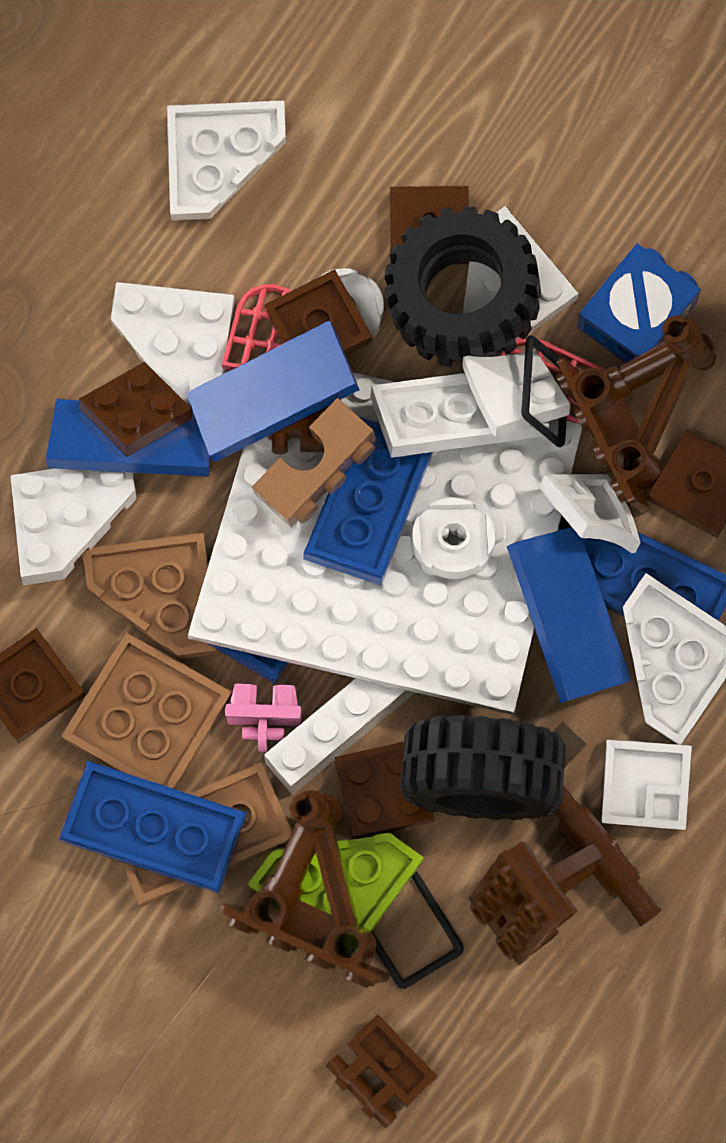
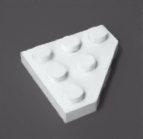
[167,101,286,221]
[462,206,579,357]
[111,282,235,406]
[11,469,137,586]
[623,573,726,745]

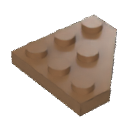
[83,533,219,659]

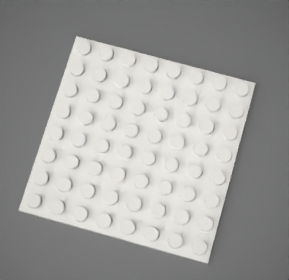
[188,372,582,715]

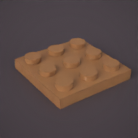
[61,632,232,789]

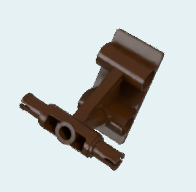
[556,315,716,513]
[469,785,662,965]
[220,790,390,988]

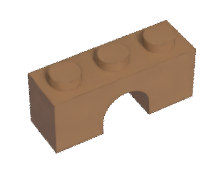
[252,398,376,528]

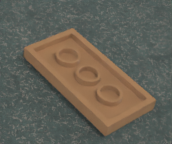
[121,762,292,907]

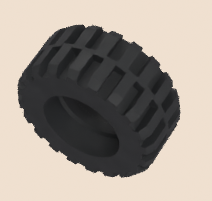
[384,206,541,368]
[400,715,566,820]

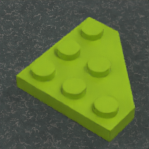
[247,833,425,957]

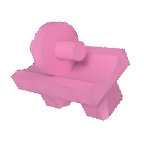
[225,684,302,752]

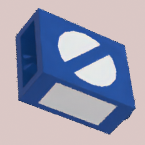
[577,243,701,363]

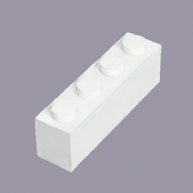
[264,678,415,795]

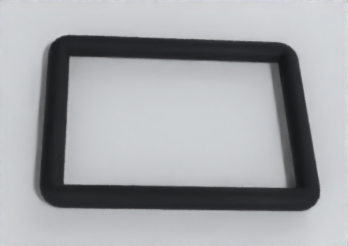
[521,335,568,448]
[372,871,464,989]

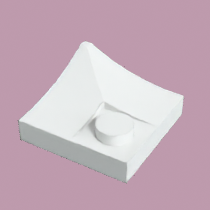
[462,349,570,438]
[539,474,640,553]
[601,740,692,830]

